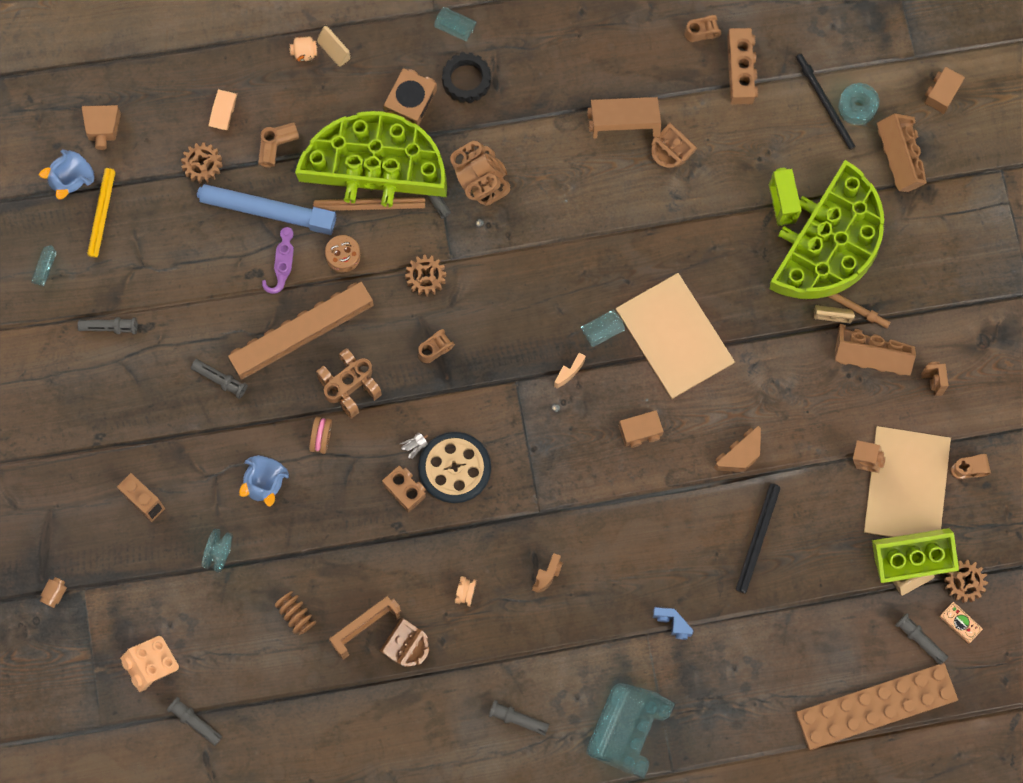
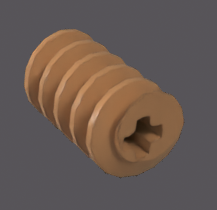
[275,591,316,635]

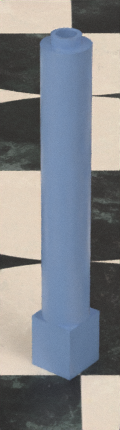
[197,184,336,235]

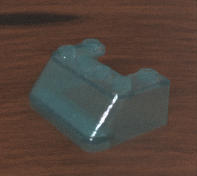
[587,683,675,778]

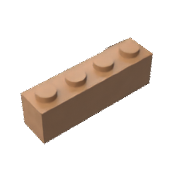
[877,114,927,192]
[835,324,916,375]

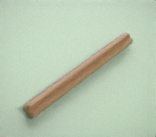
[313,197,425,211]

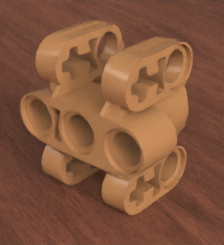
[450,141,511,205]
[316,348,382,419]

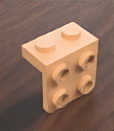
[120,636,179,692]

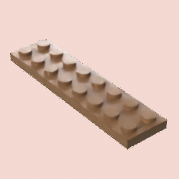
[796,663,958,751]

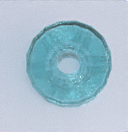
[838,83,879,125]
[202,528,233,573]

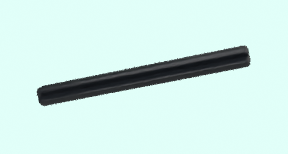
[736,484,781,594]

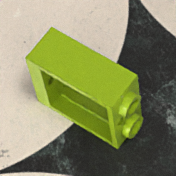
[769,168,801,226]

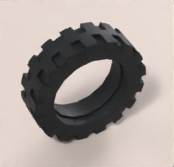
[442,52,491,103]

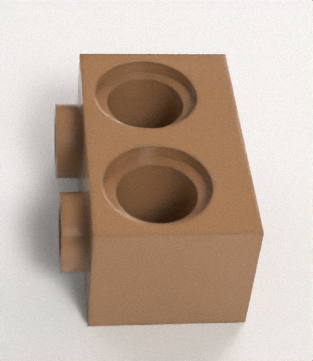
[853,440,886,473]
[382,466,426,513]

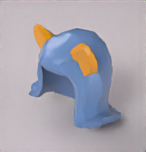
[39,149,95,199]
[239,455,289,507]

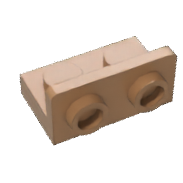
[921,362,949,396]

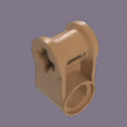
[684,15,722,42]
[418,329,455,363]
[951,454,991,479]

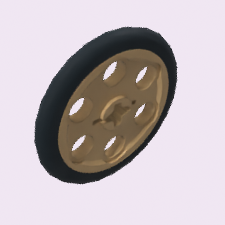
[418,432,491,503]

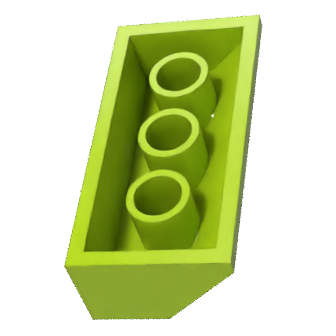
[872,528,959,583]

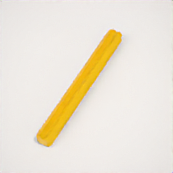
[87,168,115,258]

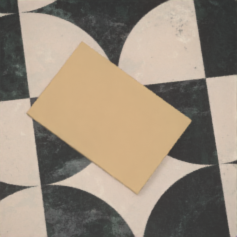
[615,273,735,399]
[864,426,951,537]

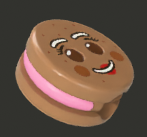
[325,235,361,273]
[309,417,332,454]

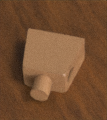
[82,105,121,150]

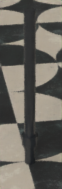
[796,53,856,150]

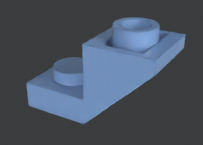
[653,607,693,640]

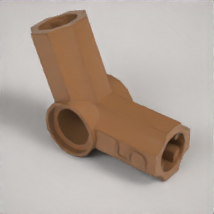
[258,123,299,168]

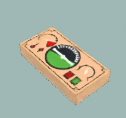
[939,602,982,644]

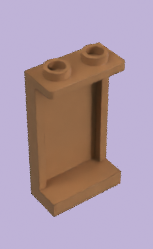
[587,97,661,139]
[329,596,401,660]

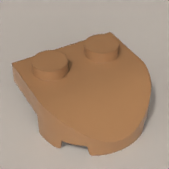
[651,123,698,168]
[532,553,563,593]
[380,618,429,667]

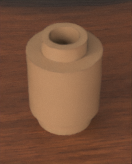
[40,577,67,608]

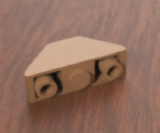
[714,426,761,472]

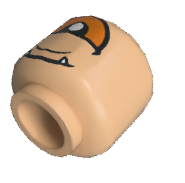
[290,37,317,61]

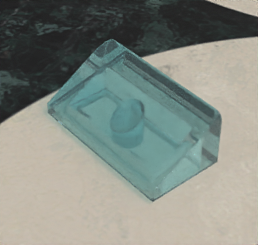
[434,7,477,41]
[31,245,57,286]
[581,310,625,347]

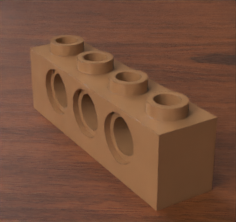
[727,28,758,104]

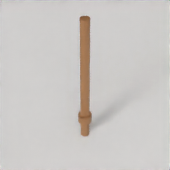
[828,294,891,329]

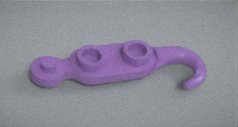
[262,227,294,294]

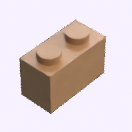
[925,67,965,114]
[618,410,663,448]

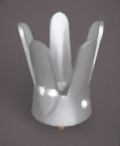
[400,433,428,459]

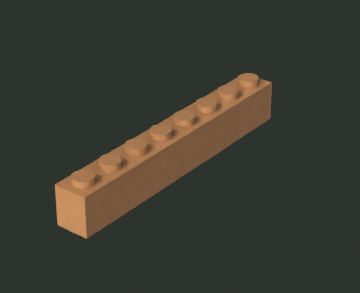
[228,282,374,380]

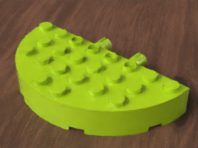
[295,111,447,207]
[769,160,884,299]

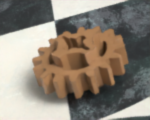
[181,142,223,184]
[405,255,446,296]
[944,560,988,603]

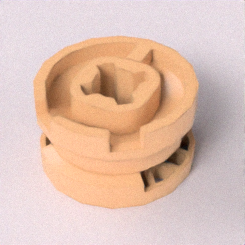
[455,576,477,607]

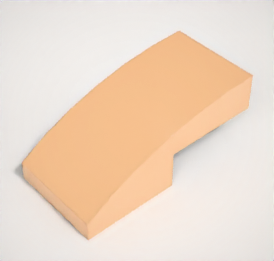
[209,90,237,130]
[554,353,586,388]

